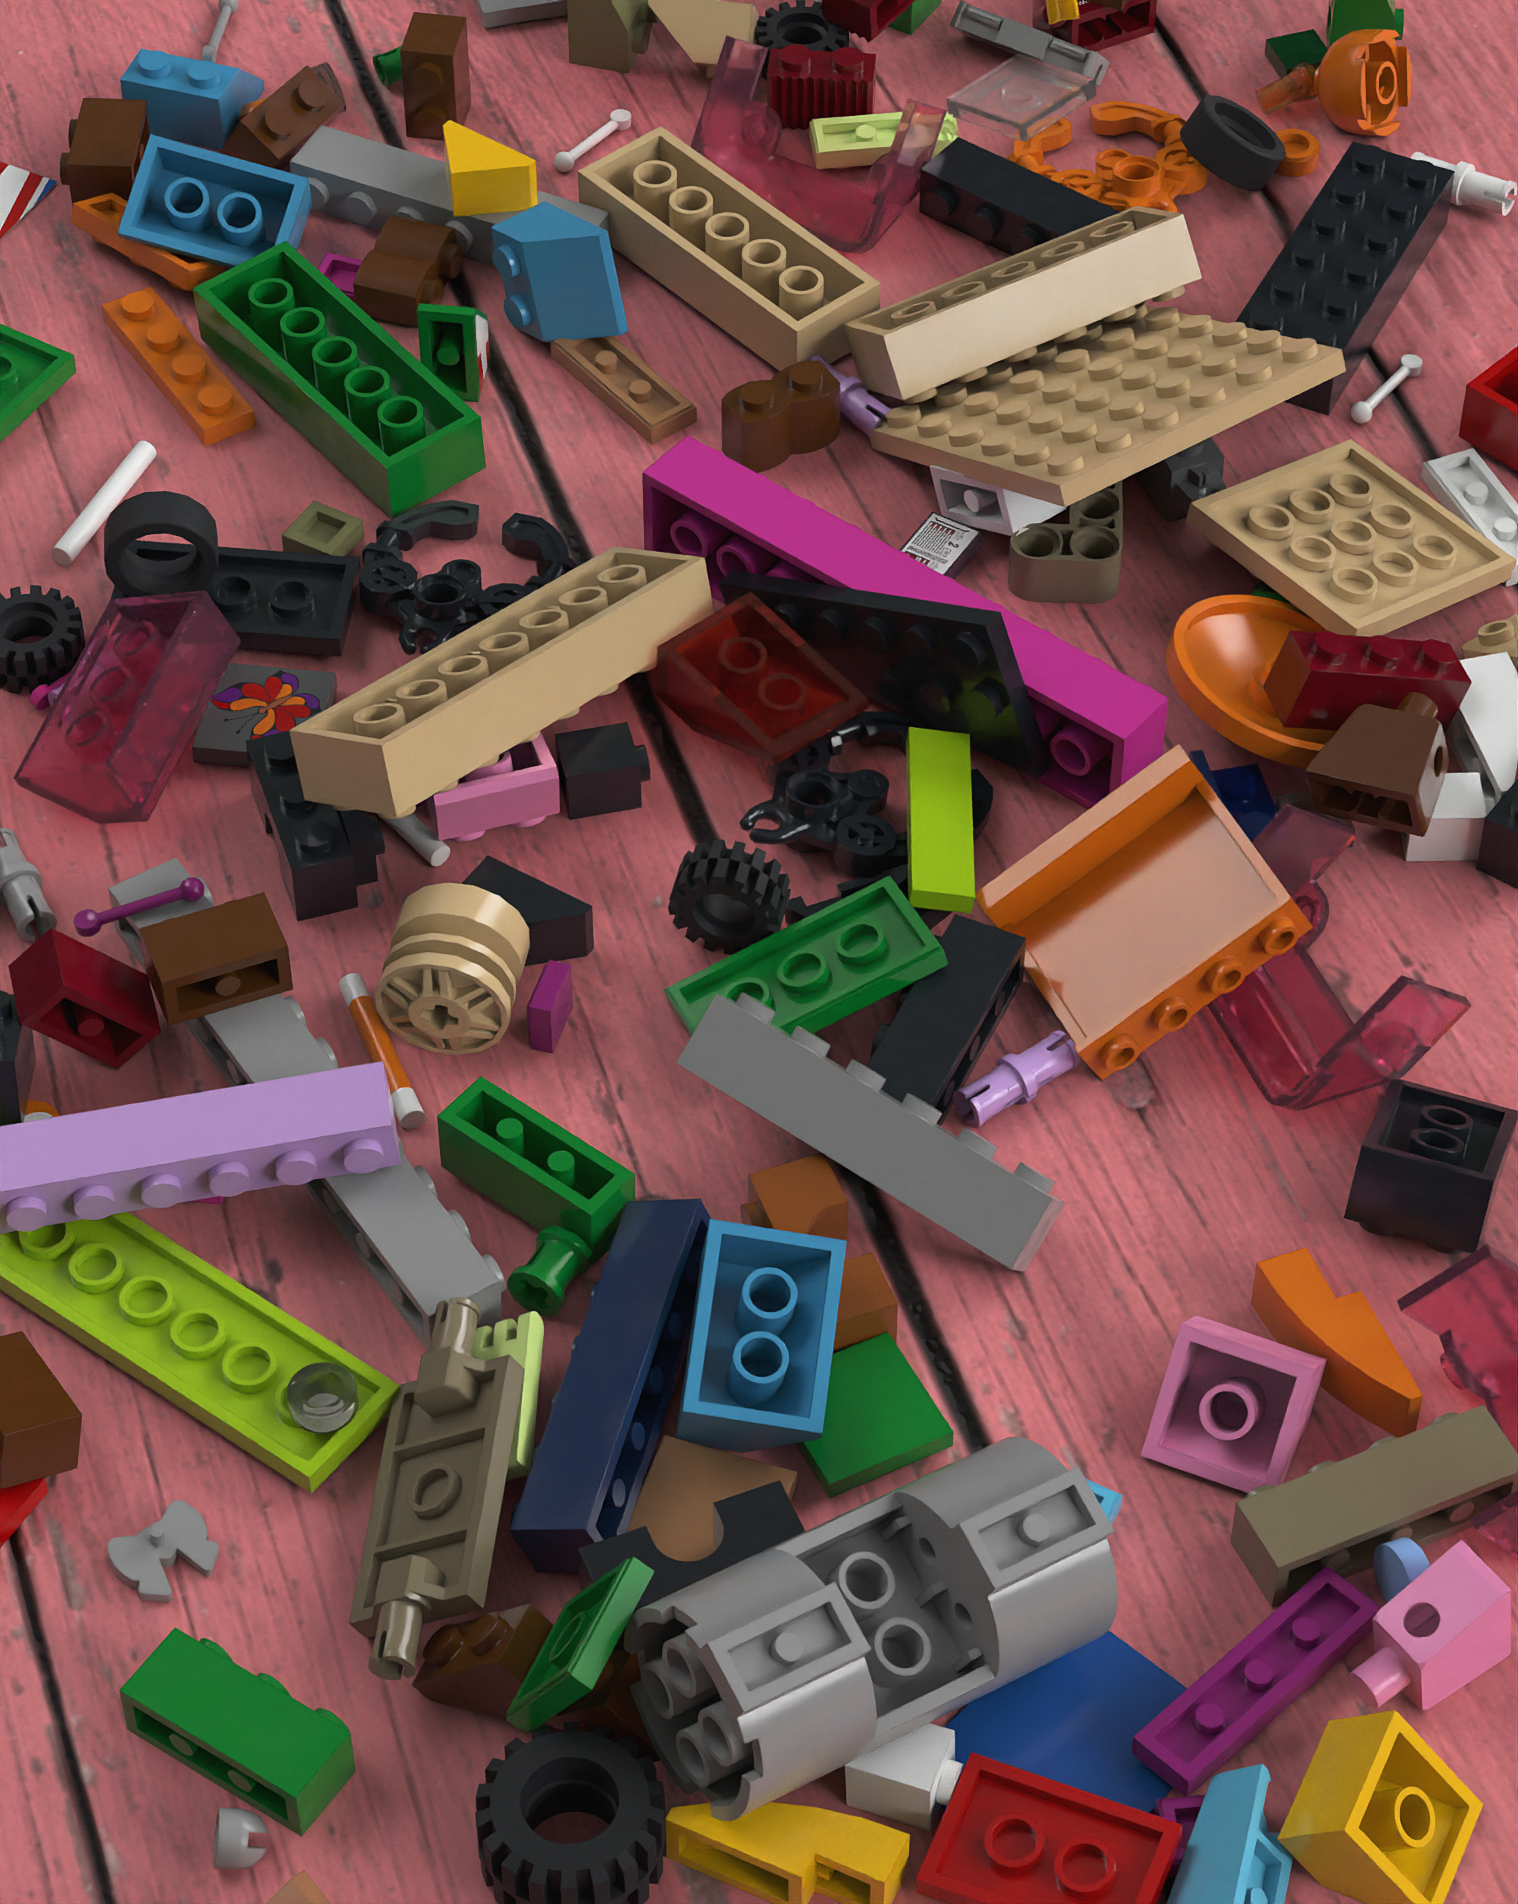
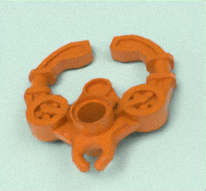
[1007,100,1207,213]

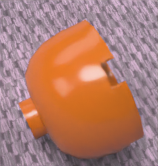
[1314,29,1412,136]

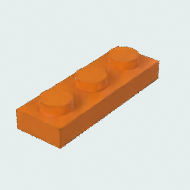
[70,193,226,291]

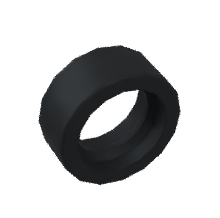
[1180,95,1286,191]
[104,491,218,604]

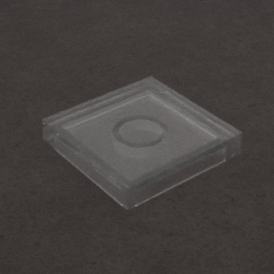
[946,53,1097,142]

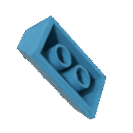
[117,134,313,268]
[675,1219,847,1453]

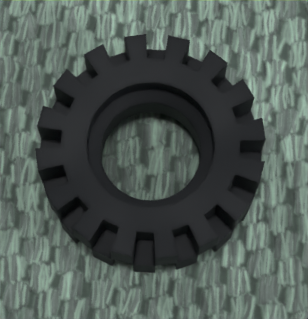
[756,0,849,81]
[0,585,87,695]
[668,840,791,955]

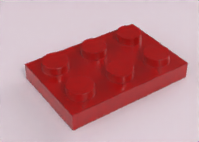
[915,1752,1183,1904]

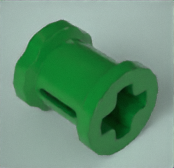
[507,1226,592,1316]

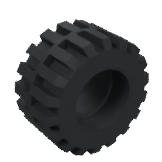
[475,1722,666,1904]

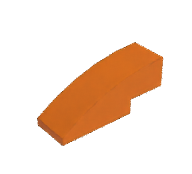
[1251,1247,1423,1438]

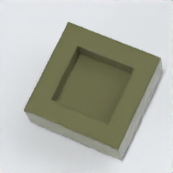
[282,501,364,556]

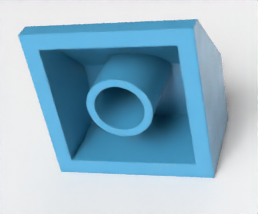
[120,49,265,150]
[490,201,629,342]

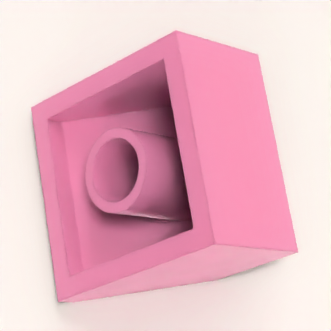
[427,732,560,842]
[1140,1315,1327,1493]

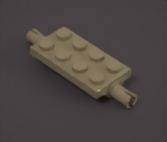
[349,1297,525,1680]

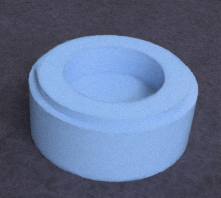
[1373,1537,1430,1603]

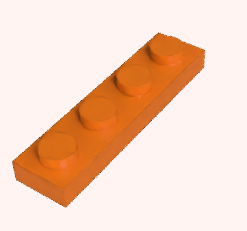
[101,286,256,447]

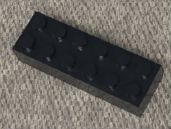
[1236,141,1455,416]

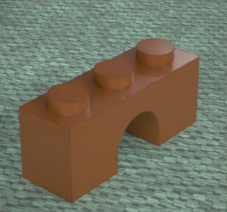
[740,1153,898,1354]

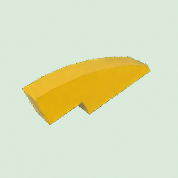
[665,1802,910,1904]

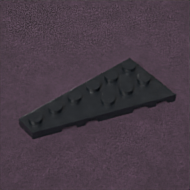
[718,570,1052,780]

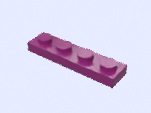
[1131,1566,1382,1797]

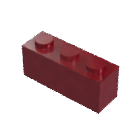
[1263,630,1472,735]

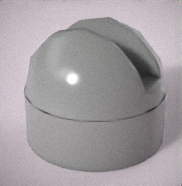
[213,1807,268,1870]

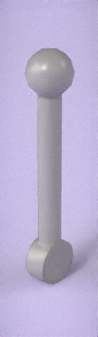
[202,0,239,63]

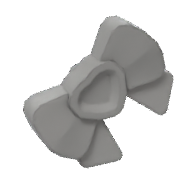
[107,1500,219,1602]

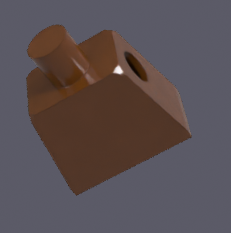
[1305,692,1449,837]

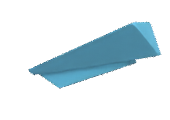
[1167,1764,1293,1904]

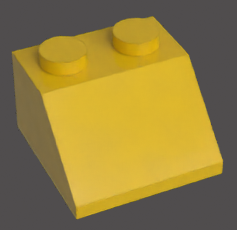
[1277,1710,1483,1904]

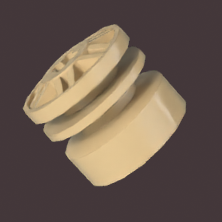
[375,882,530,1055]

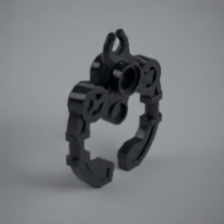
[359,500,577,655]
[739,708,993,878]

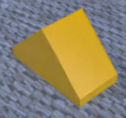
[443,120,538,217]

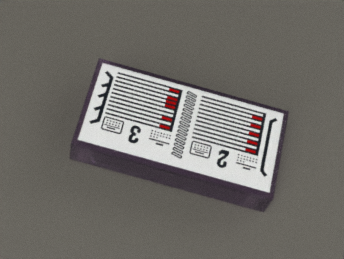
[900,511,983,580]

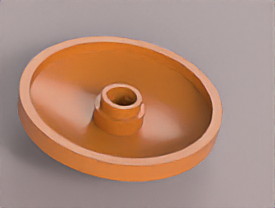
[1165,594,1337,769]

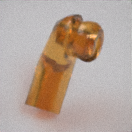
[1255,63,1317,115]

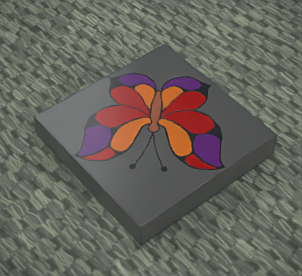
[192,662,337,767]

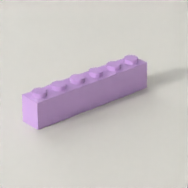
[0,1061,401,1234]

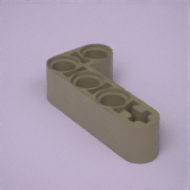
[1008,480,1123,604]

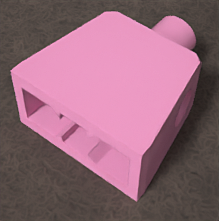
[1349,1540,1511,1710]

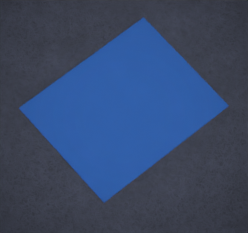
[940,1630,1188,1813]

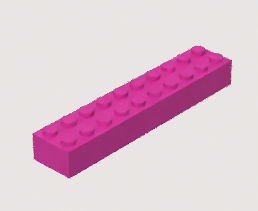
[642,435,1168,809]

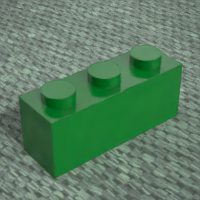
[437,1076,636,1265]
[119,1627,356,1837]

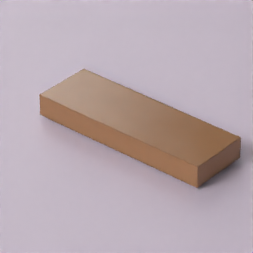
[550,336,697,445]

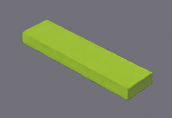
[906,727,975,914]

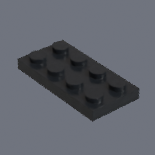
[104,540,361,657]

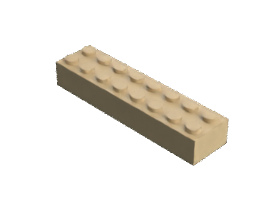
[289,546,716,819]

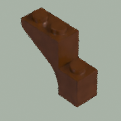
[412,1603,661,1762]

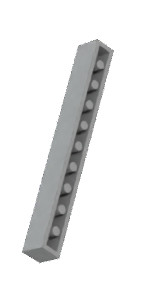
[108,858,506,1352]

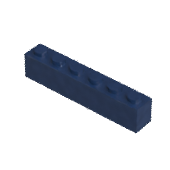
[509,1198,711,1573]

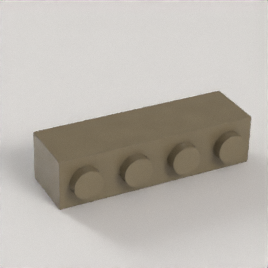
[1230,1404,1518,1607]

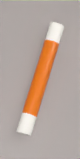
[338,973,425,1129]

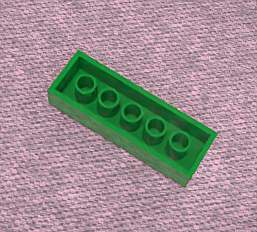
[193,241,486,519]

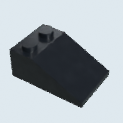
[1344,1077,1518,1255]

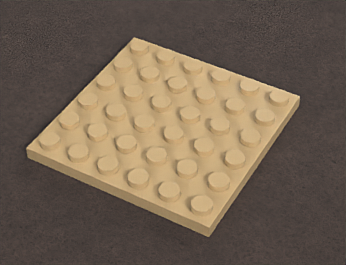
[867,301,1346,507]

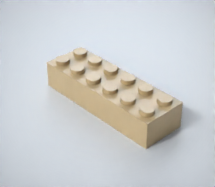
[578,126,881,371]
[842,206,1202,404]

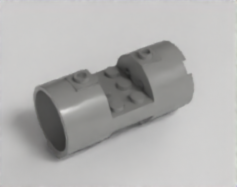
[624,1437,1118,1821]

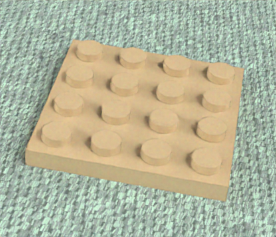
[1185,439,1517,637]

